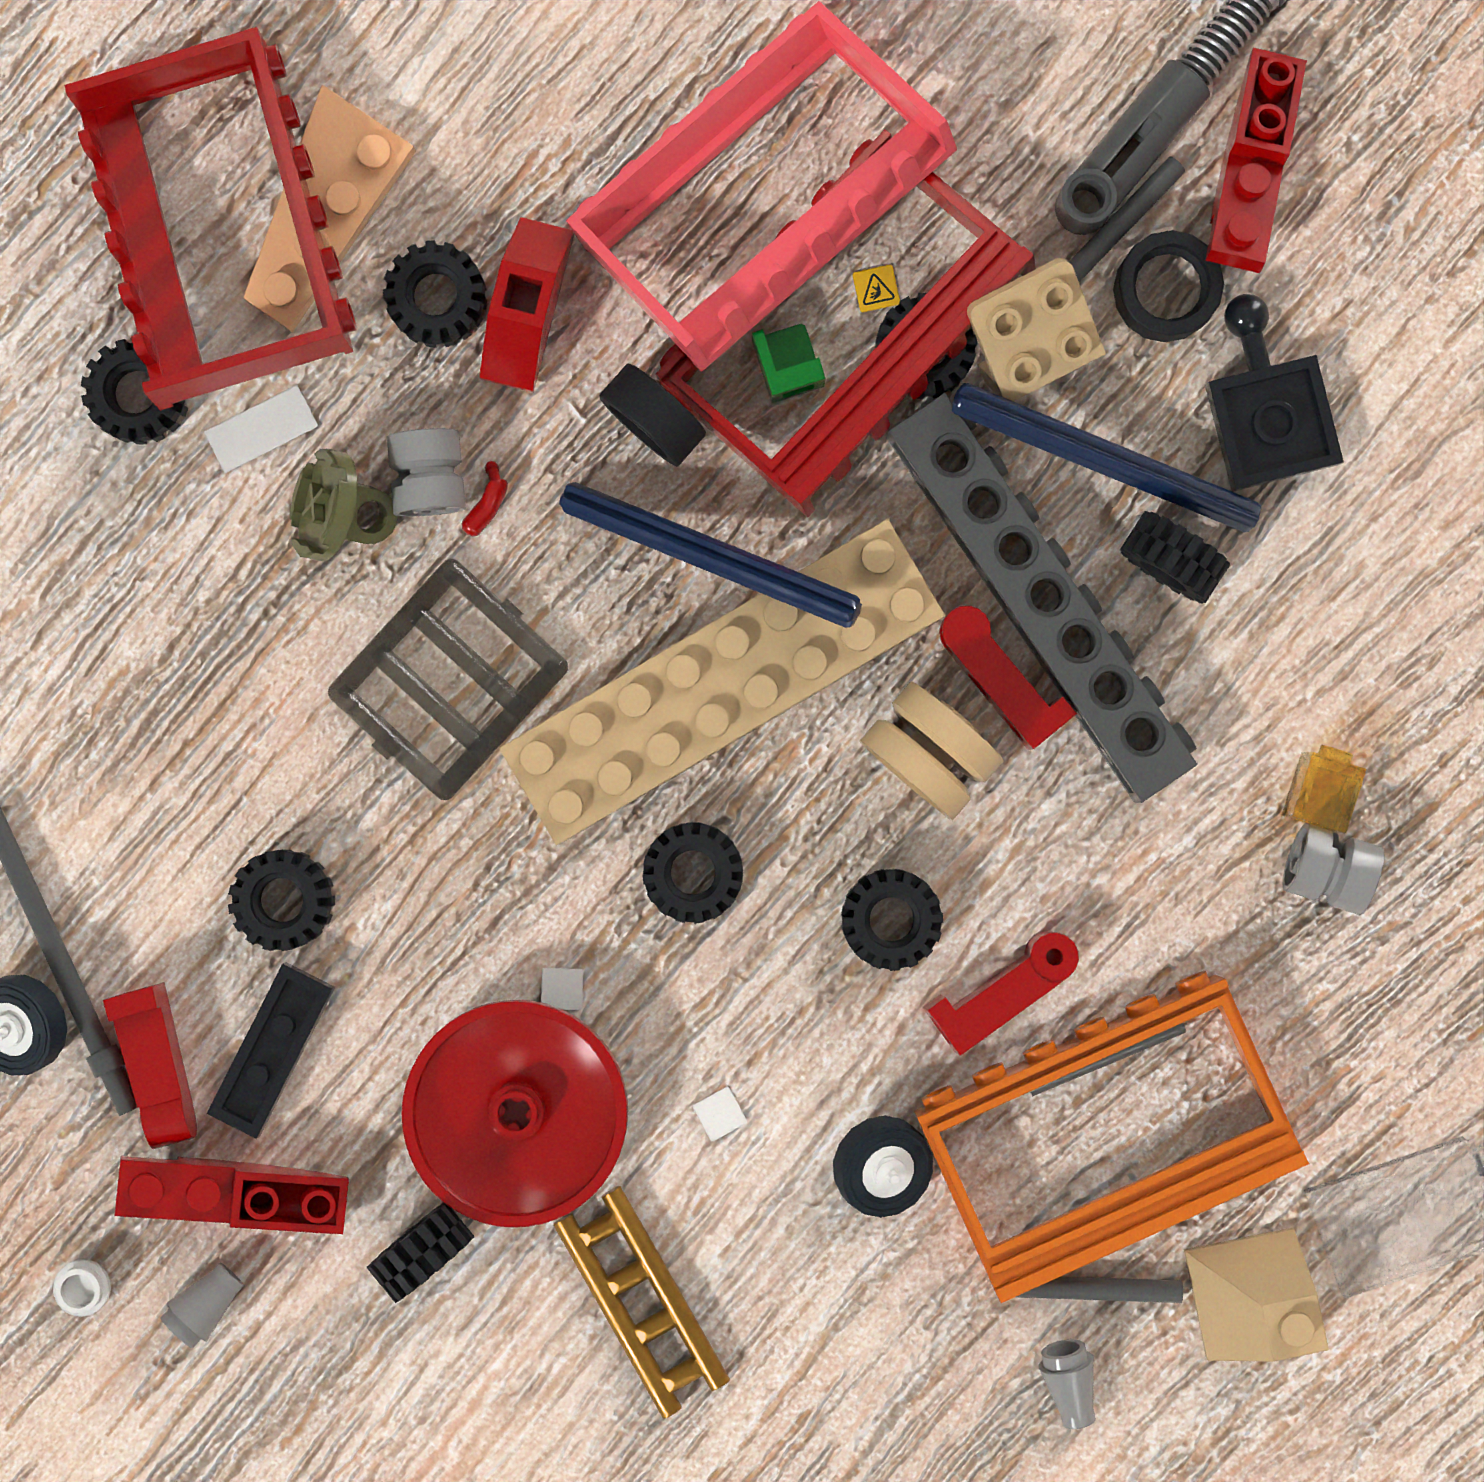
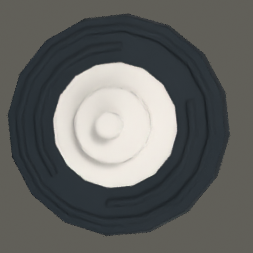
[0,975,67,1076]
[833,1115,933,1218]

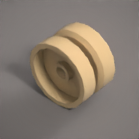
[859,681,1004,821]

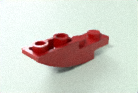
[1205,47,1307,273]
[114,1156,349,1235]

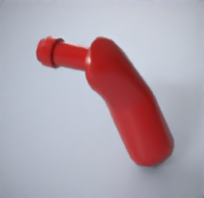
[461,461,508,537]

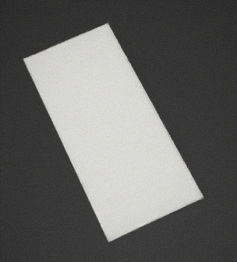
[204,385,318,473]

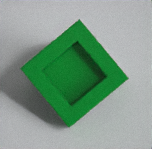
[752,324,826,403]

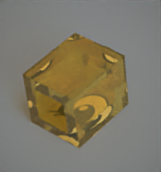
[1281,745,1367,833]

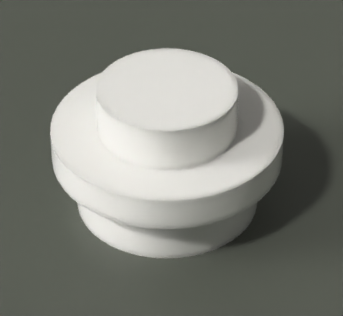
[53,1259,111,1317]

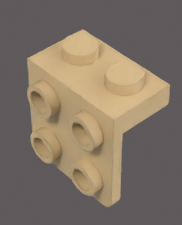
[967,258,1106,402]

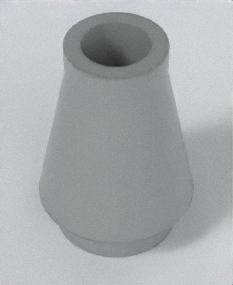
[160,1263,244,1348]
[1039,1339,1096,1429]

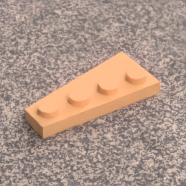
[243,85,416,333]

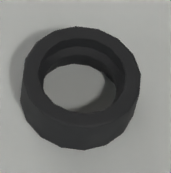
[1113,230,1224,342]
[599,363,706,467]

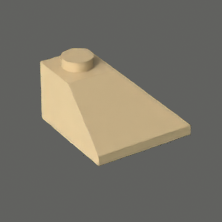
[1184,1227,1329,1362]

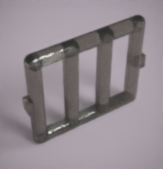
[328,559,568,800]

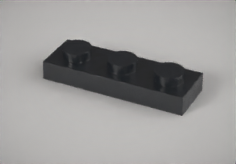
[207,962,335,1139]

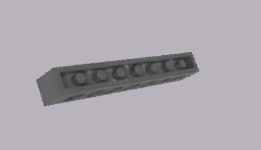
[886,393,1198,803]

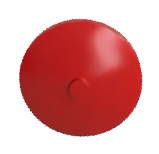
[402,1000,628,1228]

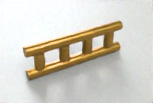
[553,1186,730,1419]

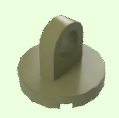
[290,449,398,561]

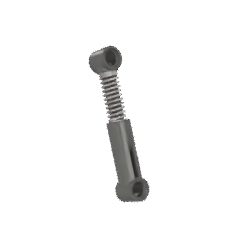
[1055,0,1289,235]

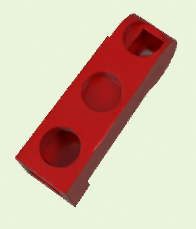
[939,606,1077,750]
[922,931,1079,1056]
[103,982,197,1149]

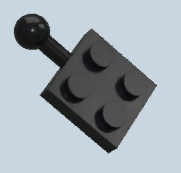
[1205,294,1344,492]

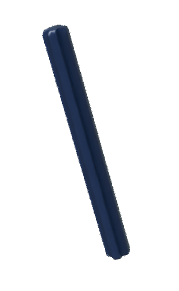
[952,383,1261,532]
[559,482,862,628]

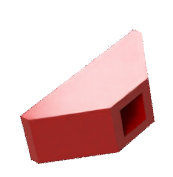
[479,217,574,393]

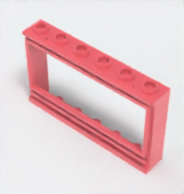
[566,1,957,372]

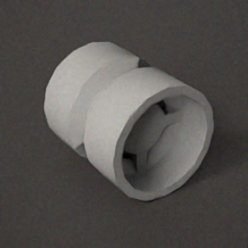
[387,428,466,517]
[1282,823,1384,915]

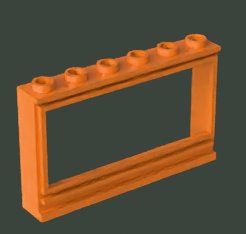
[914,971,1309,1303]

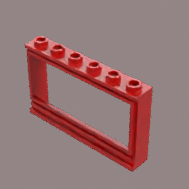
[64,27,357,411]
[655,129,1036,518]

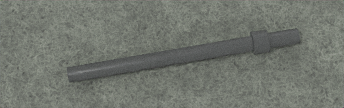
[0,807,137,1116]

